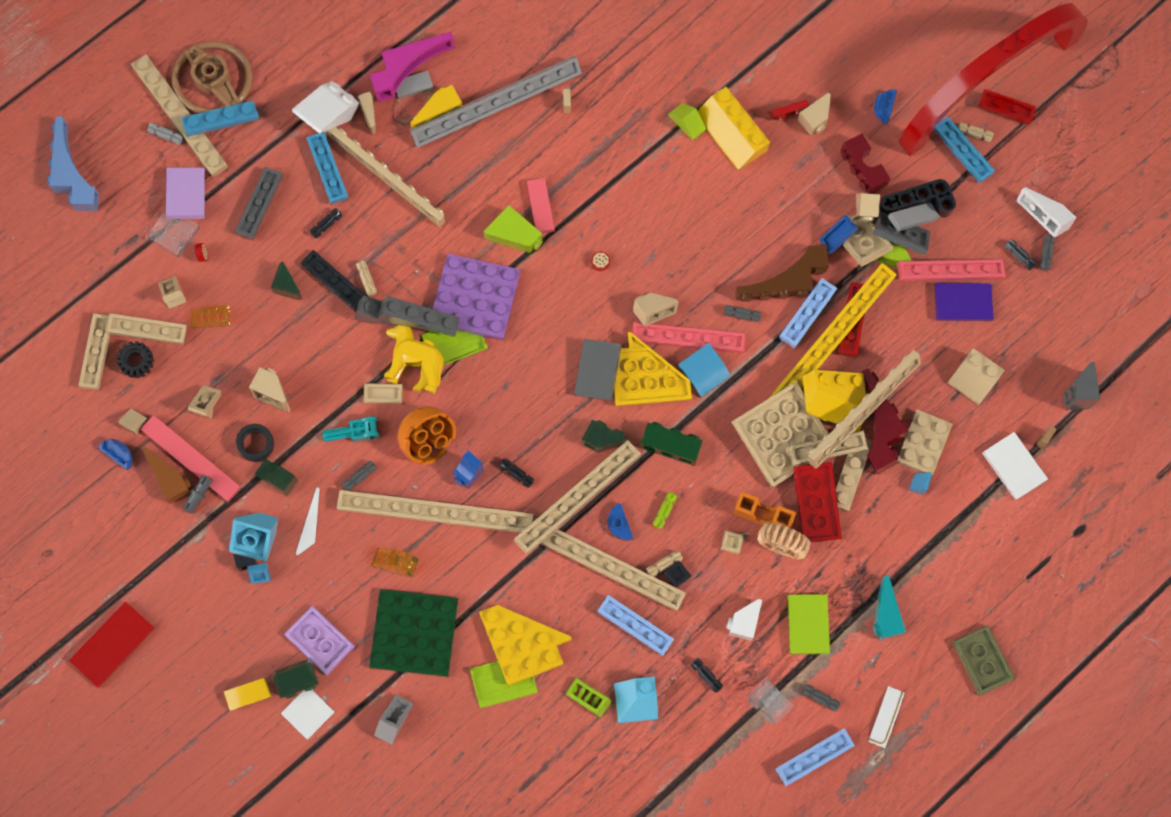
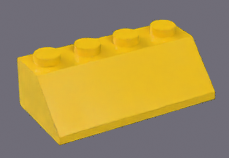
[698,87,770,170]

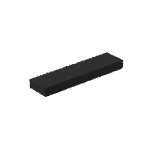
[301,250,367,313]

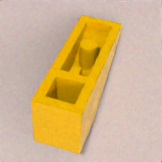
[410,85,462,129]

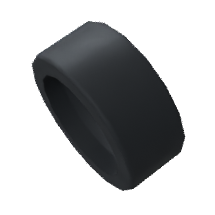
[236,423,275,462]

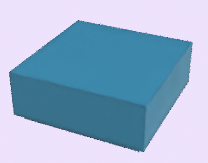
[247,563,271,584]

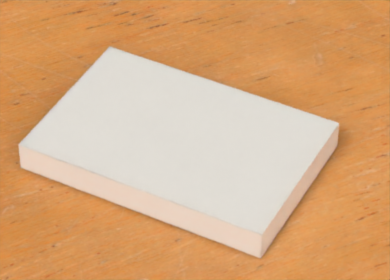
[982,432,1048,501]

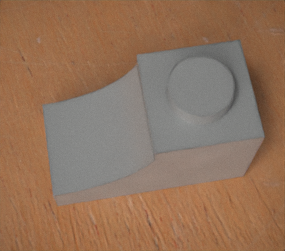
[374,695,414,744]

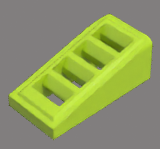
[566,677,611,718]

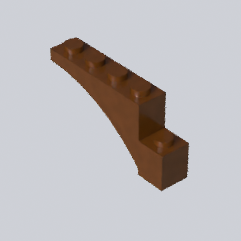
[735,245,829,302]

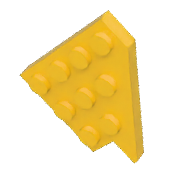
[614,332,692,407]
[479,605,572,686]

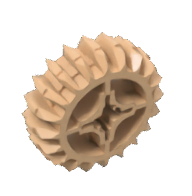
[757,523,811,559]

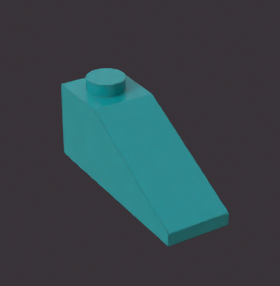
[873,575,906,641]

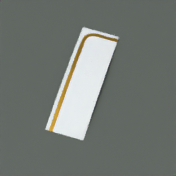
[868,686,904,748]

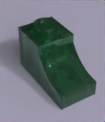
[255,459,298,497]

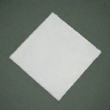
[281,686,334,740]

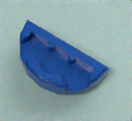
[874,89,897,124]
[98,439,133,470]
[607,503,633,541]

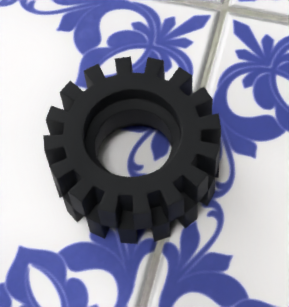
[117,341,154,378]

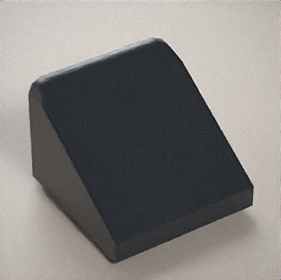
[233,554,258,571]

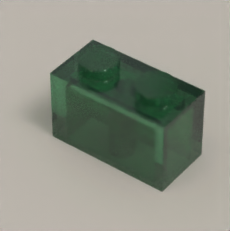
[272,658,319,699]

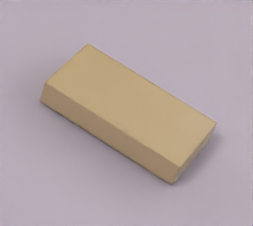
[363,384,403,404]

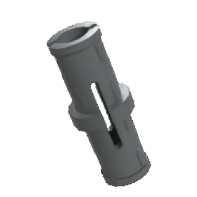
[182,474,214,514]

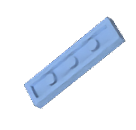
[779,278,837,348]
[597,595,674,656]
[775,728,855,787]

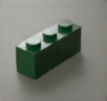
[640,422,703,466]

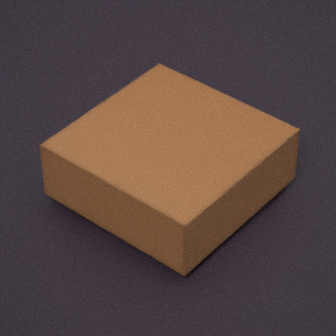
[1036,426,1057,449]

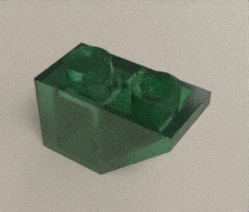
[581,420,626,453]

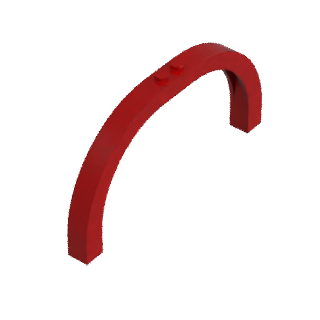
[899,3,1087,156]

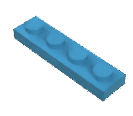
[181,101,259,137]
[934,116,995,184]
[306,132,349,205]

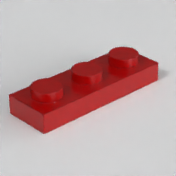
[978,89,1036,125]

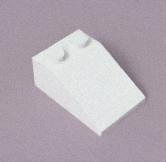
[292,81,359,134]

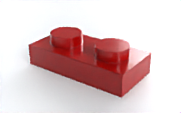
[769,99,809,120]

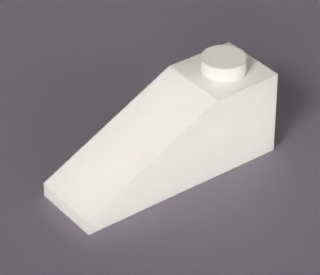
[1016,187,1076,238]

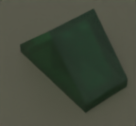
[271,261,302,300]

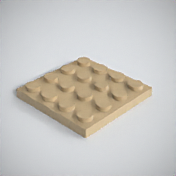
[731,382,828,487]

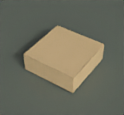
[563,89,571,113]
[720,530,744,555]

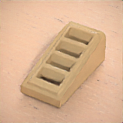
[358,92,376,135]

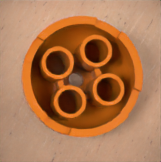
[397,406,456,465]

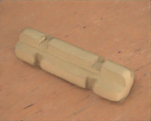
[958,122,994,142]
[356,261,377,297]
[646,551,683,577]

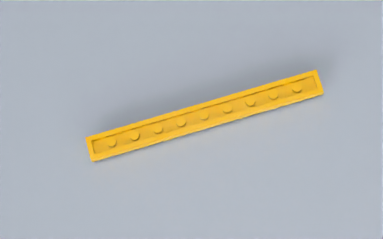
[769,263,897,398]

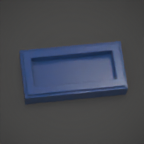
[819,214,858,254]

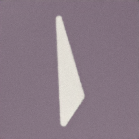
[296,488,320,555]

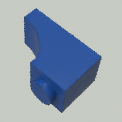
[453,450,484,488]

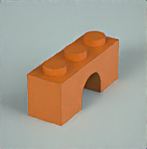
[732,491,796,528]

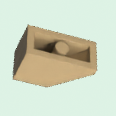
[798,92,831,136]
[856,193,880,221]
[633,293,679,327]

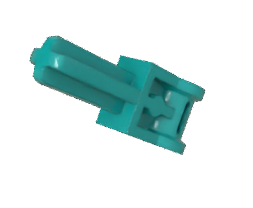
[323,417,380,442]

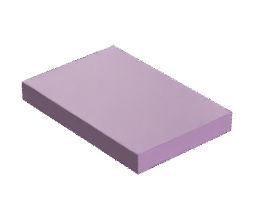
[166,168,205,219]
[284,606,355,675]

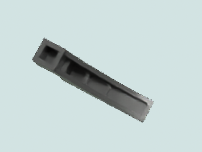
[354,296,460,337]

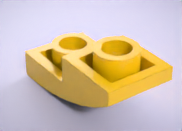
[224,678,272,711]

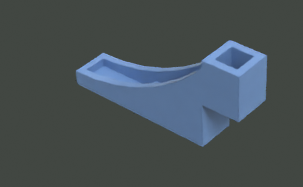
[47,116,99,211]

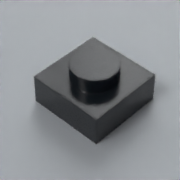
[664,561,691,588]

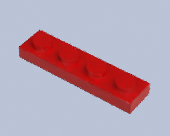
[839,282,865,357]

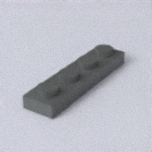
[235,167,283,240]

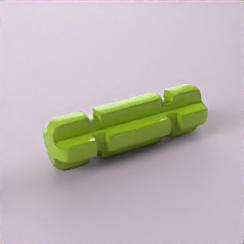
[653,492,677,529]

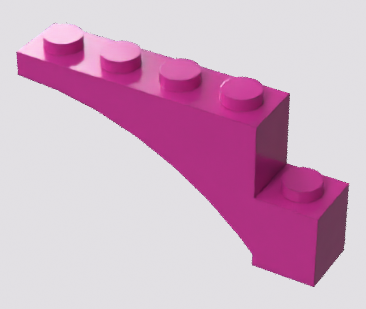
[370,32,455,102]

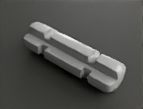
[147,123,183,145]

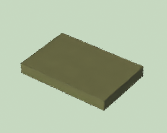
[952,625,1015,696]

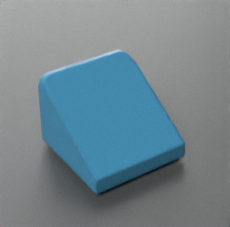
[909,472,932,495]

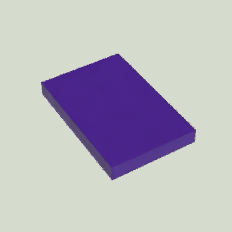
[934,283,994,321]

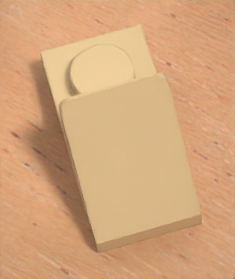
[158,276,186,308]
[188,385,221,419]

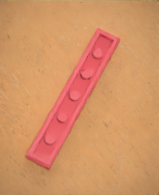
[896,259,1006,281]
[632,322,746,353]
[140,415,241,502]

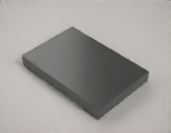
[873,211,930,255]
[574,339,622,401]

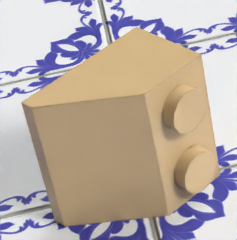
[947,348,1005,405]
[249,367,291,413]

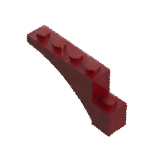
[861,368,909,475]

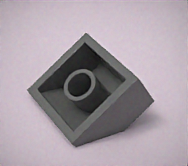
[1063,362,1100,410]

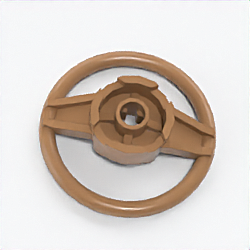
[172,41,253,113]

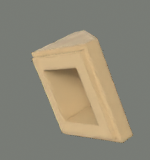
[118,409,147,435]

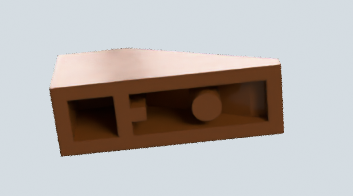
[143,447,192,504]

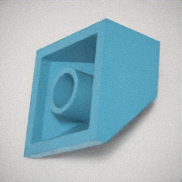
[229,513,279,562]
[614,677,658,724]

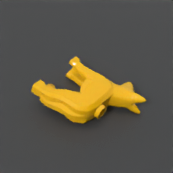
[384,325,444,394]

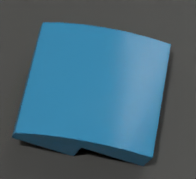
[678,343,731,398]

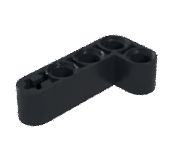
[879,179,956,218]

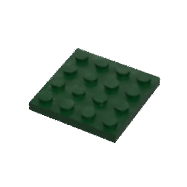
[369,589,459,678]

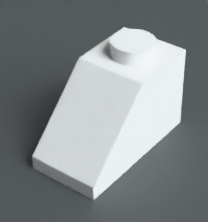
[726,599,762,641]

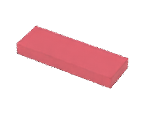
[527,178,555,233]

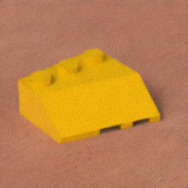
[803,370,866,433]

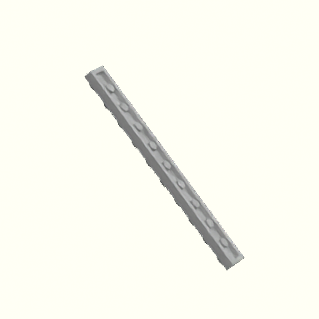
[409,56,582,148]

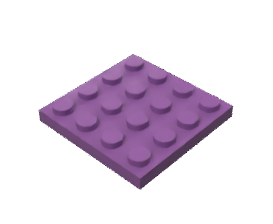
[433,254,521,341]

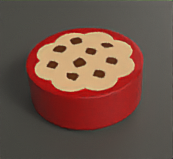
[195,243,208,262]
[591,251,610,271]

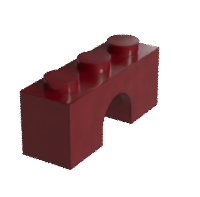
[840,134,891,194]

